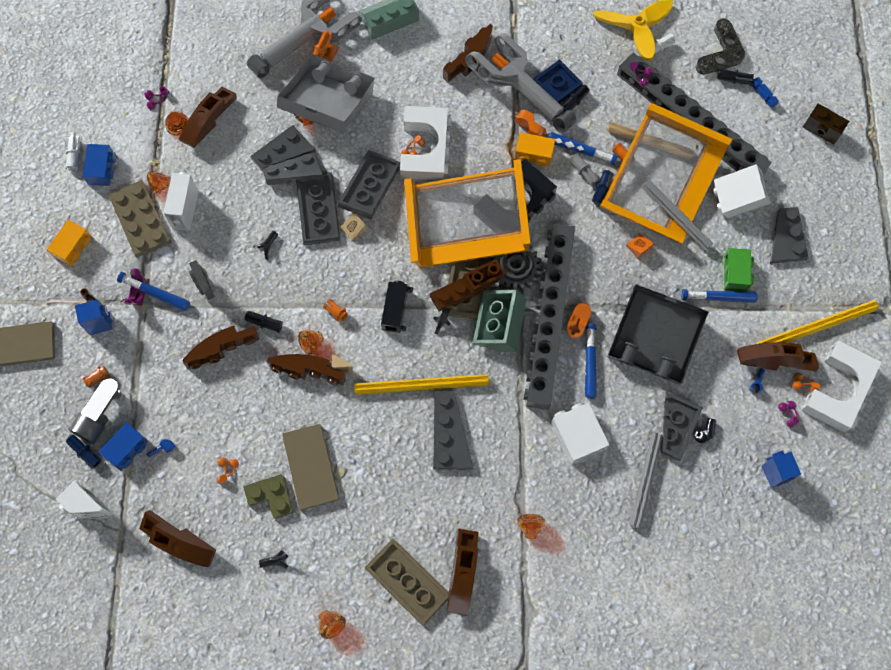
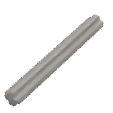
[642,180,713,251]
[630,433,663,529]

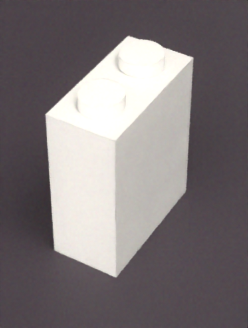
[713,164,770,218]
[163,172,198,231]
[551,402,609,465]

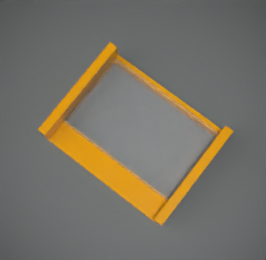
[600,103,732,245]
[404,159,531,268]

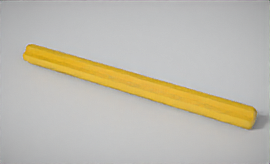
[756,300,879,344]
[354,374,489,395]

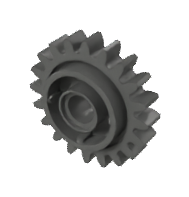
[491,246,542,291]

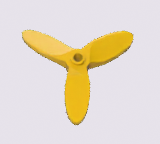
[593,0,673,61]

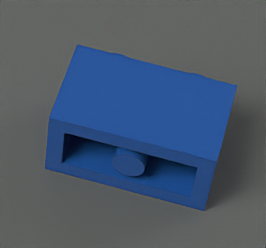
[83,144,116,186]
[75,299,114,336]
[99,422,148,471]
[762,451,801,488]

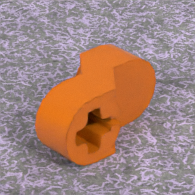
[515,110,546,137]
[566,303,591,338]

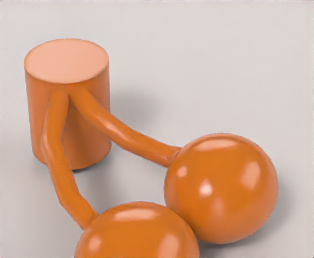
[401,135,425,155]
[792,373,821,393]
[217,457,239,484]

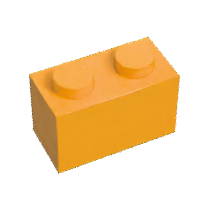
[514,132,555,167]
[46,220,92,266]

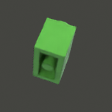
[724,248,754,291]

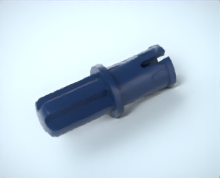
[592,170,614,205]
[66,435,101,469]

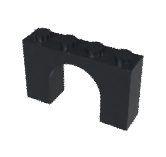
[474,159,557,233]

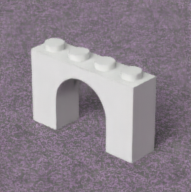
[400,106,451,181]
[801,340,881,433]

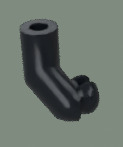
[694,418,717,443]

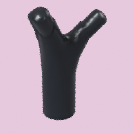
[256,231,278,260]
[433,308,450,335]
[259,550,288,569]

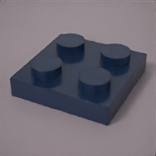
[533,59,583,104]

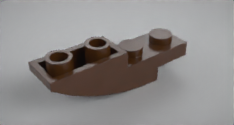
[443,24,493,83]
[179,87,237,148]
[429,259,506,312]
[182,326,260,369]
[737,342,819,372]
[267,354,346,386]
[139,510,216,568]
[447,528,479,616]

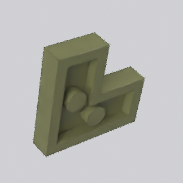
[243,474,294,519]

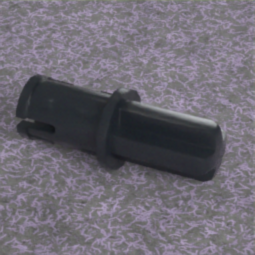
[717,69,754,85]
[561,84,590,112]
[244,311,283,333]

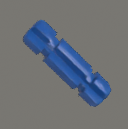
[752,77,779,108]

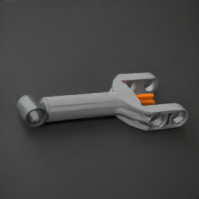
[247,0,362,78]
[465,33,577,133]

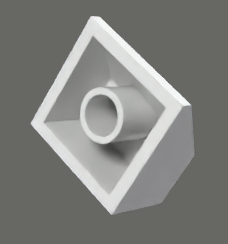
[56,481,113,519]

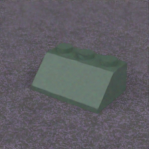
[358,0,419,40]
[473,290,527,352]

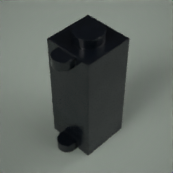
[381,280,414,333]

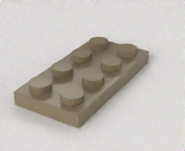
[108,180,171,258]

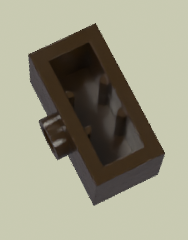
[803,103,850,145]

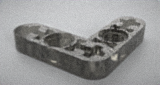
[695,18,745,75]

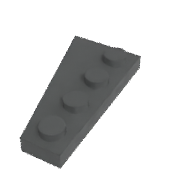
[433,391,473,470]

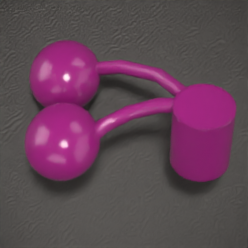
[630,62,653,87]
[144,86,169,110]
[778,401,799,428]

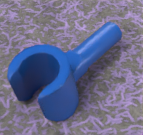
[749,369,765,394]
[146,439,175,458]

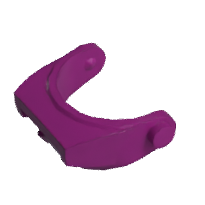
[124,268,147,306]

